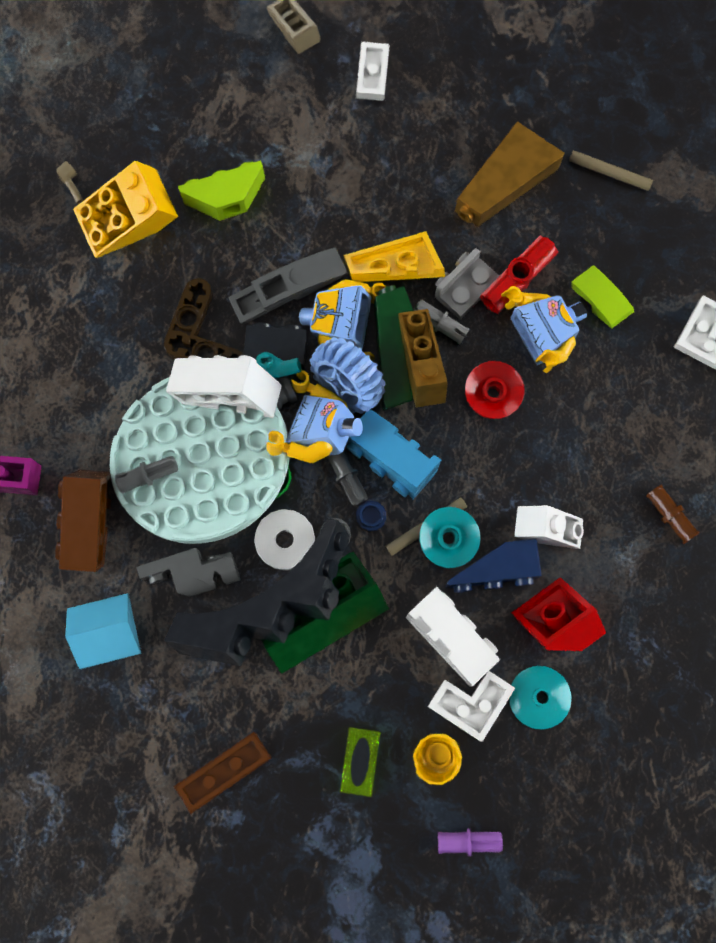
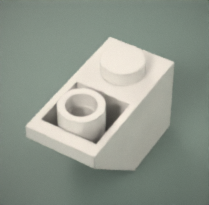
[514,506,584,549]

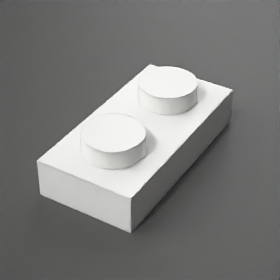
[356,42,389,101]

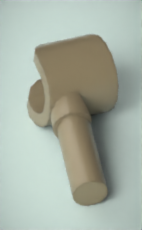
[56,161,83,203]

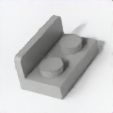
[435,248,499,320]

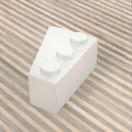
[166,355,282,418]
[406,587,500,686]

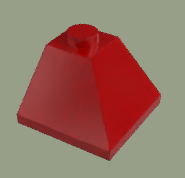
[512,577,606,651]

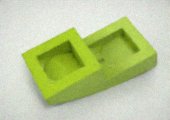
[571,265,634,329]

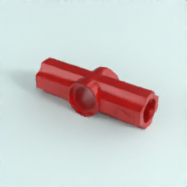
[480,235,559,314]

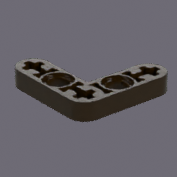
[164,278,243,360]

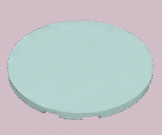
[110,377,290,544]

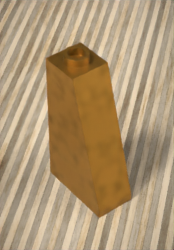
[455,122,565,226]

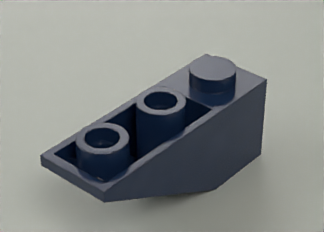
[446,539,542,593]

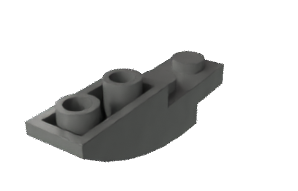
[228,247,348,325]

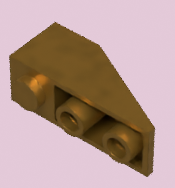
[398,309,447,408]

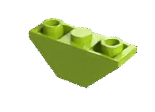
[178,160,265,220]

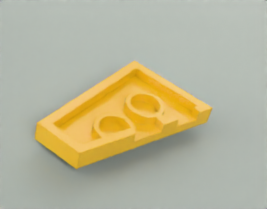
[343,231,445,282]

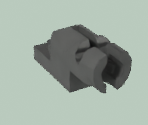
[136,548,241,597]

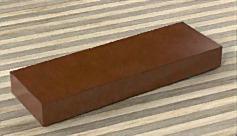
[174,731,272,814]

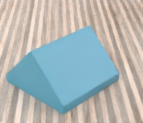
[65,593,141,669]

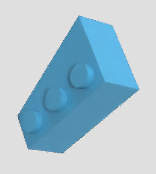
[346,409,441,499]

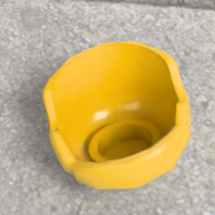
[413,733,462,785]

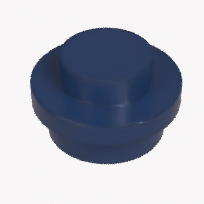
[356,501,386,531]

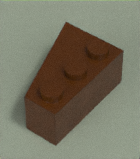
[55,469,112,572]

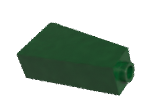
[374,285,414,411]

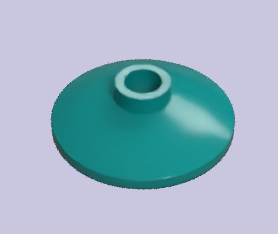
[419,507,481,568]
[509,666,571,729]

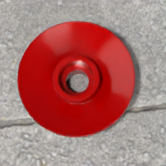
[465,361,525,419]

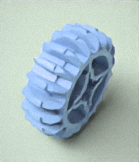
[309,337,386,414]

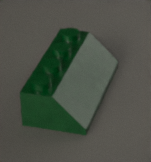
[261,551,389,674]

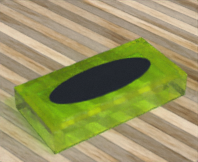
[340,727,380,797]

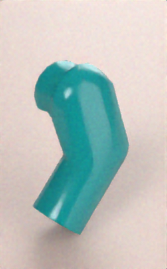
[256,352,302,378]

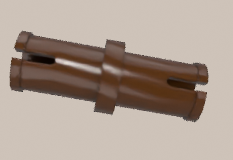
[646,484,700,544]

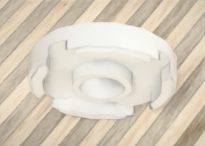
[254,509,316,571]

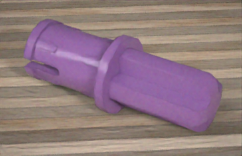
[438,829,503,856]

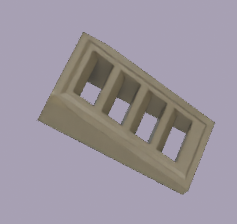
[266,0,320,54]

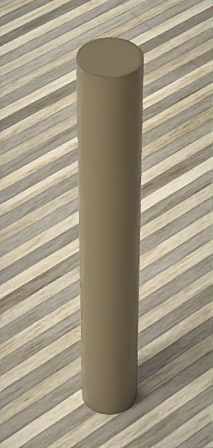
[569,150,653,191]
[385,497,467,556]

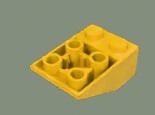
[73,160,178,258]

